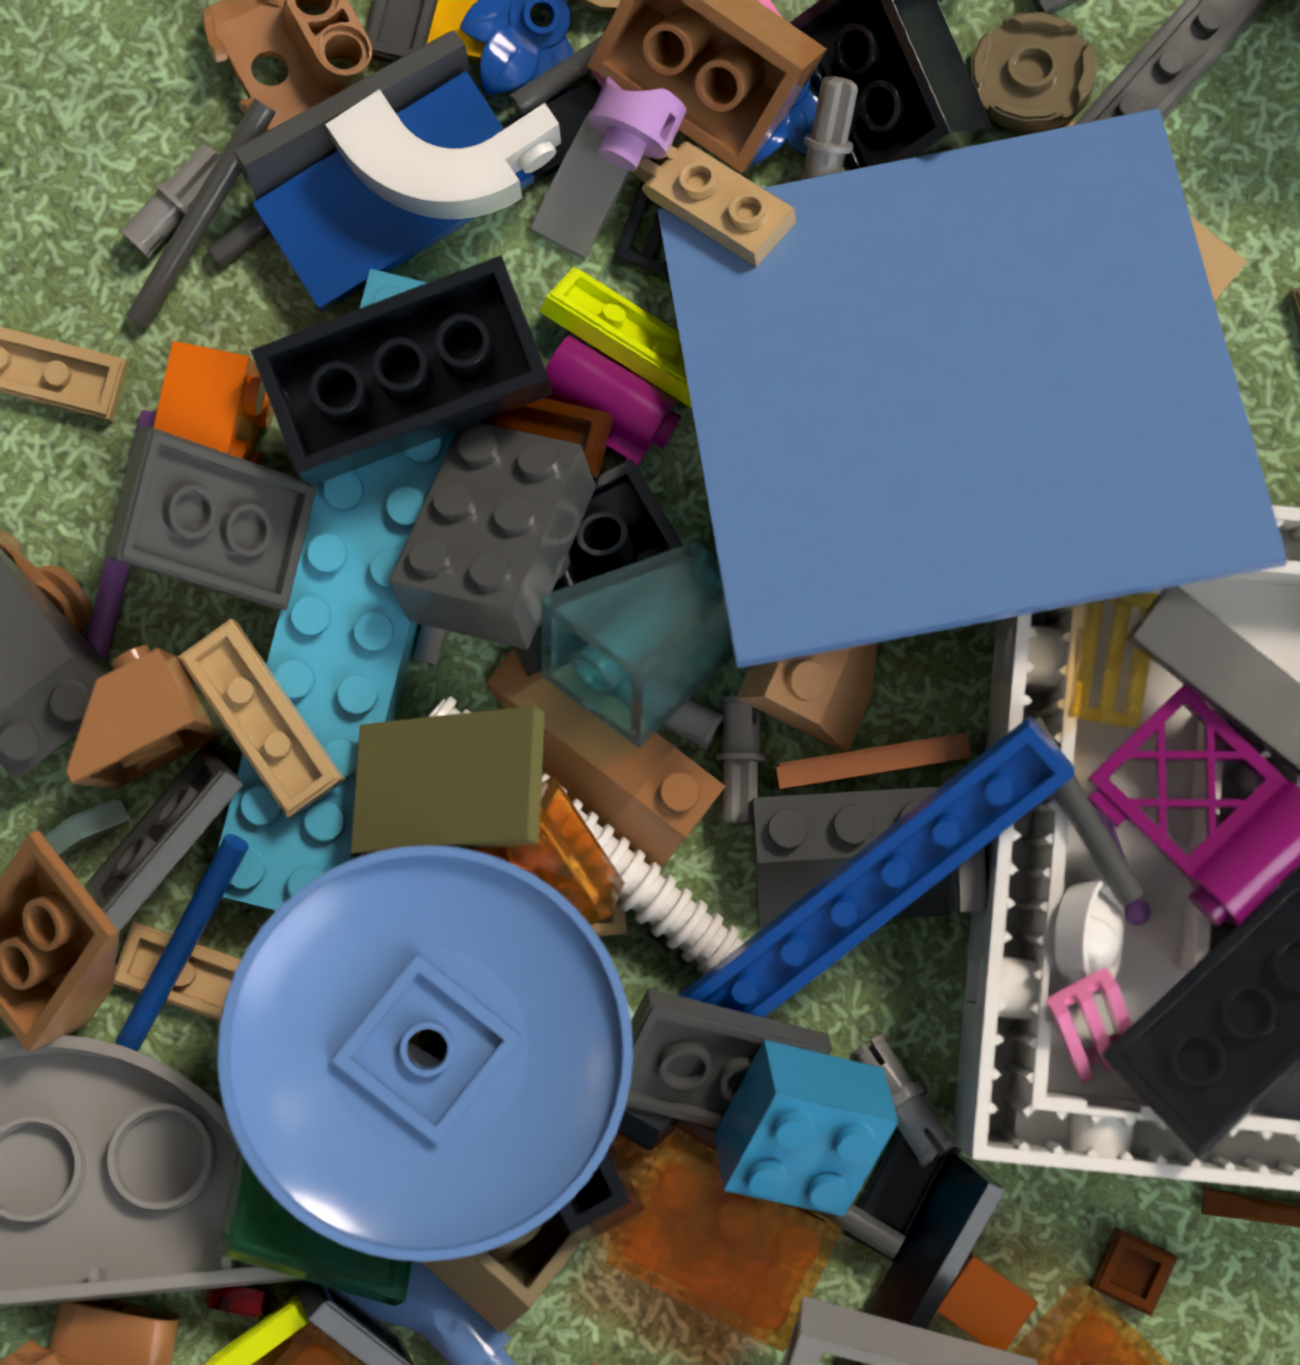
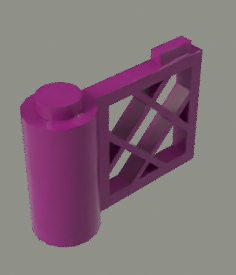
[545,335,683,468]
[1087,685,1300,926]

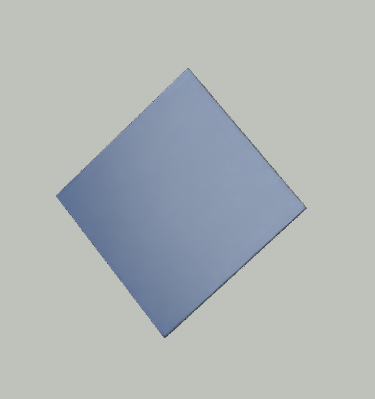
[657,108,1287,668]

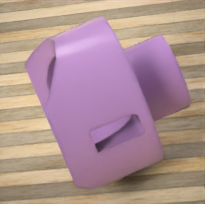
[589,77,687,171]

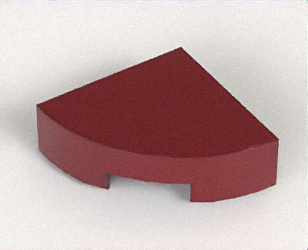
[203,1286,272,1320]

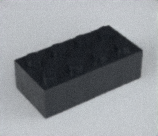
[250,255,553,487]

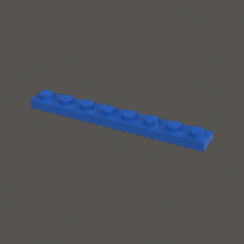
[678,716,1075,1018]

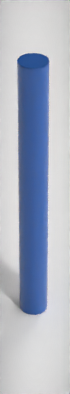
[116,834,249,1051]

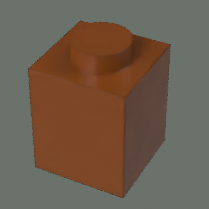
[937,1251,1038,1351]

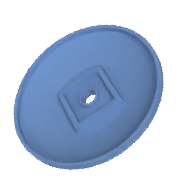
[218,845,633,1261]

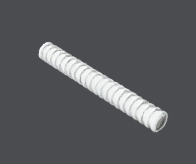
[428,696,749,975]

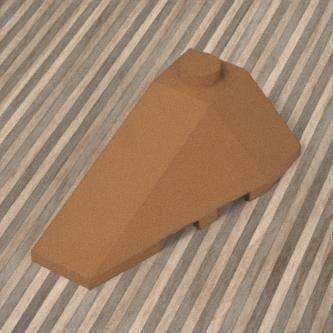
[486,648,726,869]

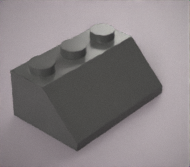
[752,786,950,927]

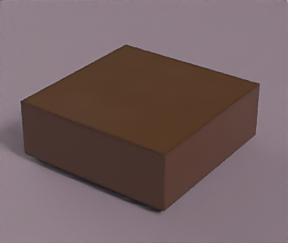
[1089,1226,1178,1316]

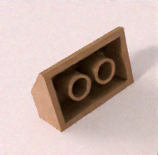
[587,0,827,173]
[66,645,229,790]

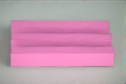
[1046,967,1132,1085]

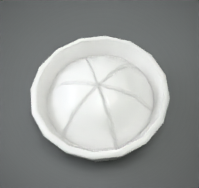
[1054,877,1126,994]

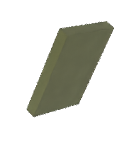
[351,706,545,857]

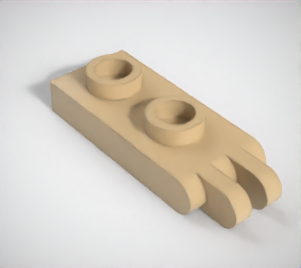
[633,141,796,267]

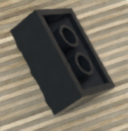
[789,0,993,170]
[512,459,699,677]

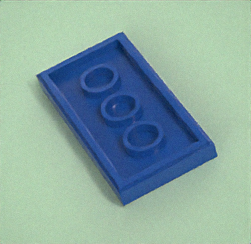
[252,71,535,313]

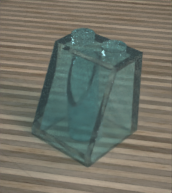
[542,541,735,748]

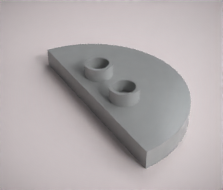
[0,1035,302,1309]

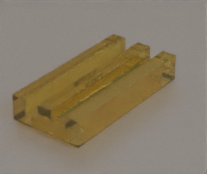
[1067,592,1158,730]

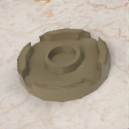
[970,12,1096,133]

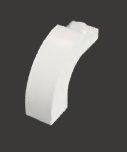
[325,89,561,219]

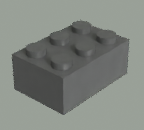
[389,423,596,650]

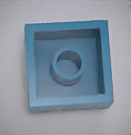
[714,1040,899,1217]

